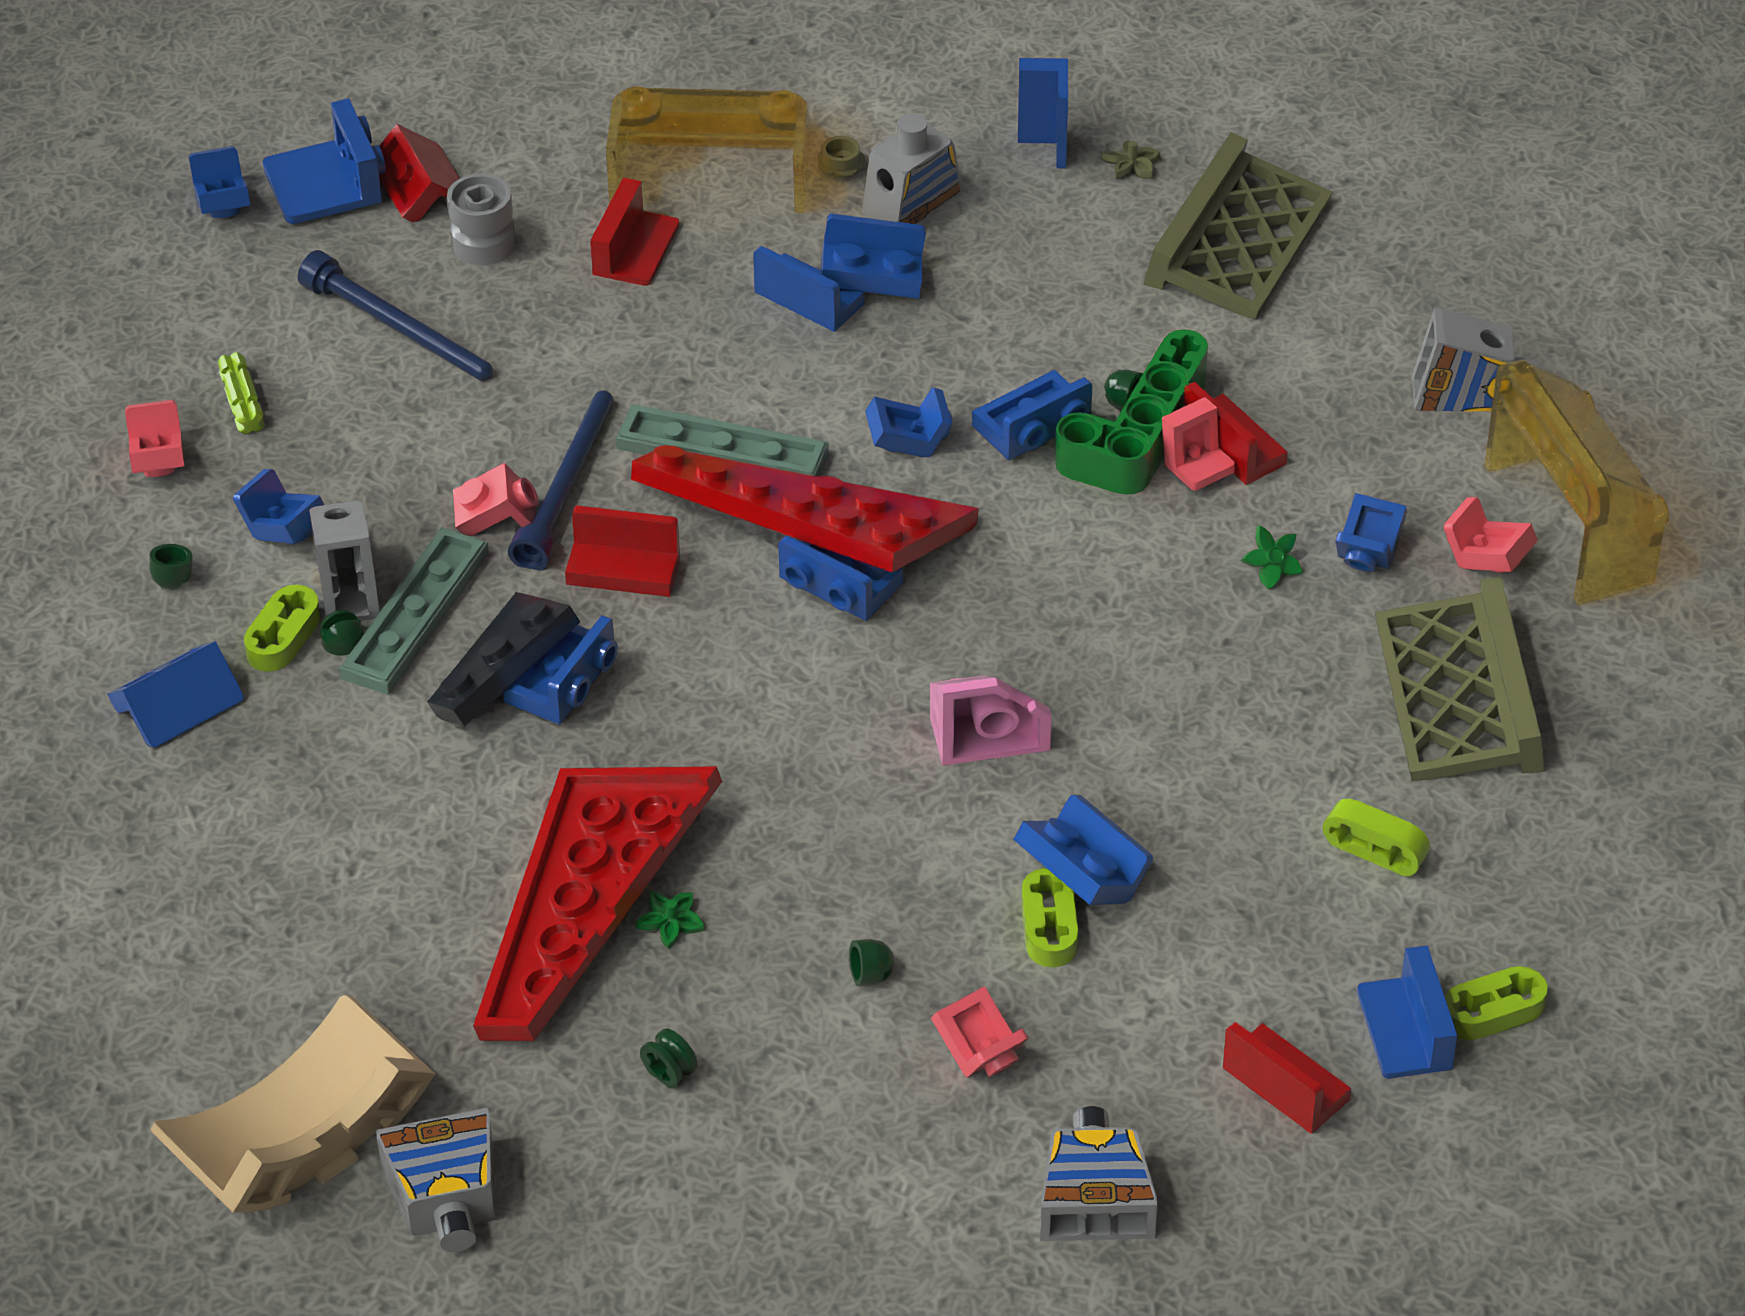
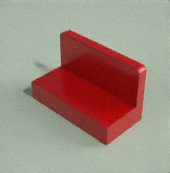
[379,124,460,223]
[590,177,679,286]
[1183,382,1288,485]
[565,505,680,597]
[1223,1022,1351,1134]

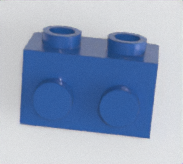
[972,370,1092,461]
[778,536,903,621]
[503,615,618,725]

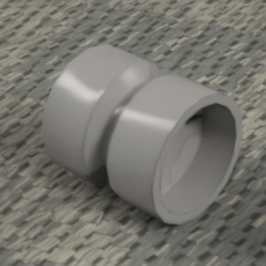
[447,173,515,265]

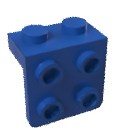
[263,98,386,224]

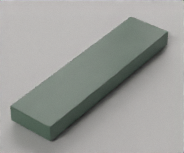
[616,404,829,477]
[339,527,489,695]

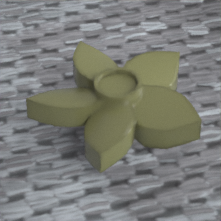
[1101,140,1160,179]

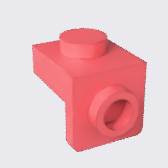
[1162,397,1235,491]
[125,400,184,477]
[453,463,539,536]
[1444,497,1538,573]
[931,986,1029,1078]

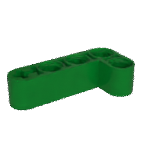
[1055,329,1208,495]

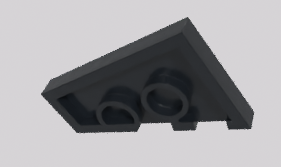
[427,592,580,727]

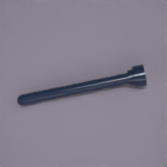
[298,250,493,381]
[508,390,613,571]

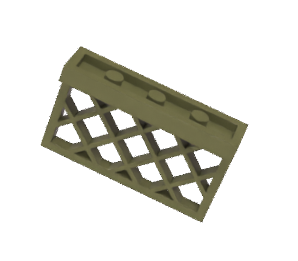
[1143,132,1333,320]
[1375,576,1545,781]

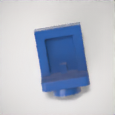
[188,146,251,218]
[865,387,952,457]
[233,469,324,544]
[1335,493,1407,572]

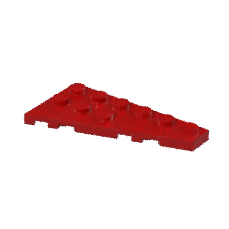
[631,445,979,572]
[473,766,723,1041]

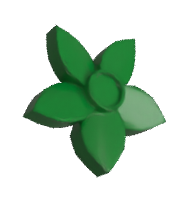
[1240,525,1303,589]
[635,890,705,949]

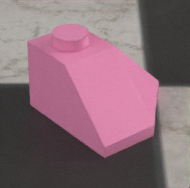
[930,675,1051,766]

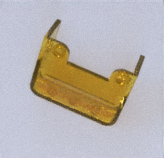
[606,86,811,213]
[1484,360,1669,606]

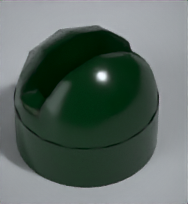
[1104,369,1143,410]
[149,544,193,590]
[320,610,364,656]
[849,939,894,986]

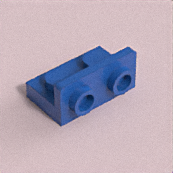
[820,214,926,299]
[1013,795,1153,905]

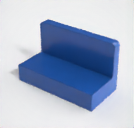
[1018,58,1068,169]
[753,246,864,332]
[107,641,244,747]
[1357,945,1457,1079]

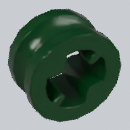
[640,1028,698,1088]

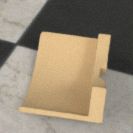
[150,995,436,1213]

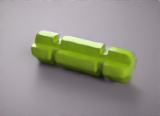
[218,352,265,434]

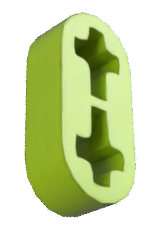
[244,584,320,672]
[1322,799,1431,876]
[1021,868,1078,968]
[1445,966,1548,1040]

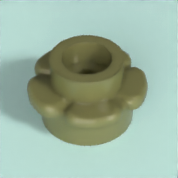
[818,136,865,178]

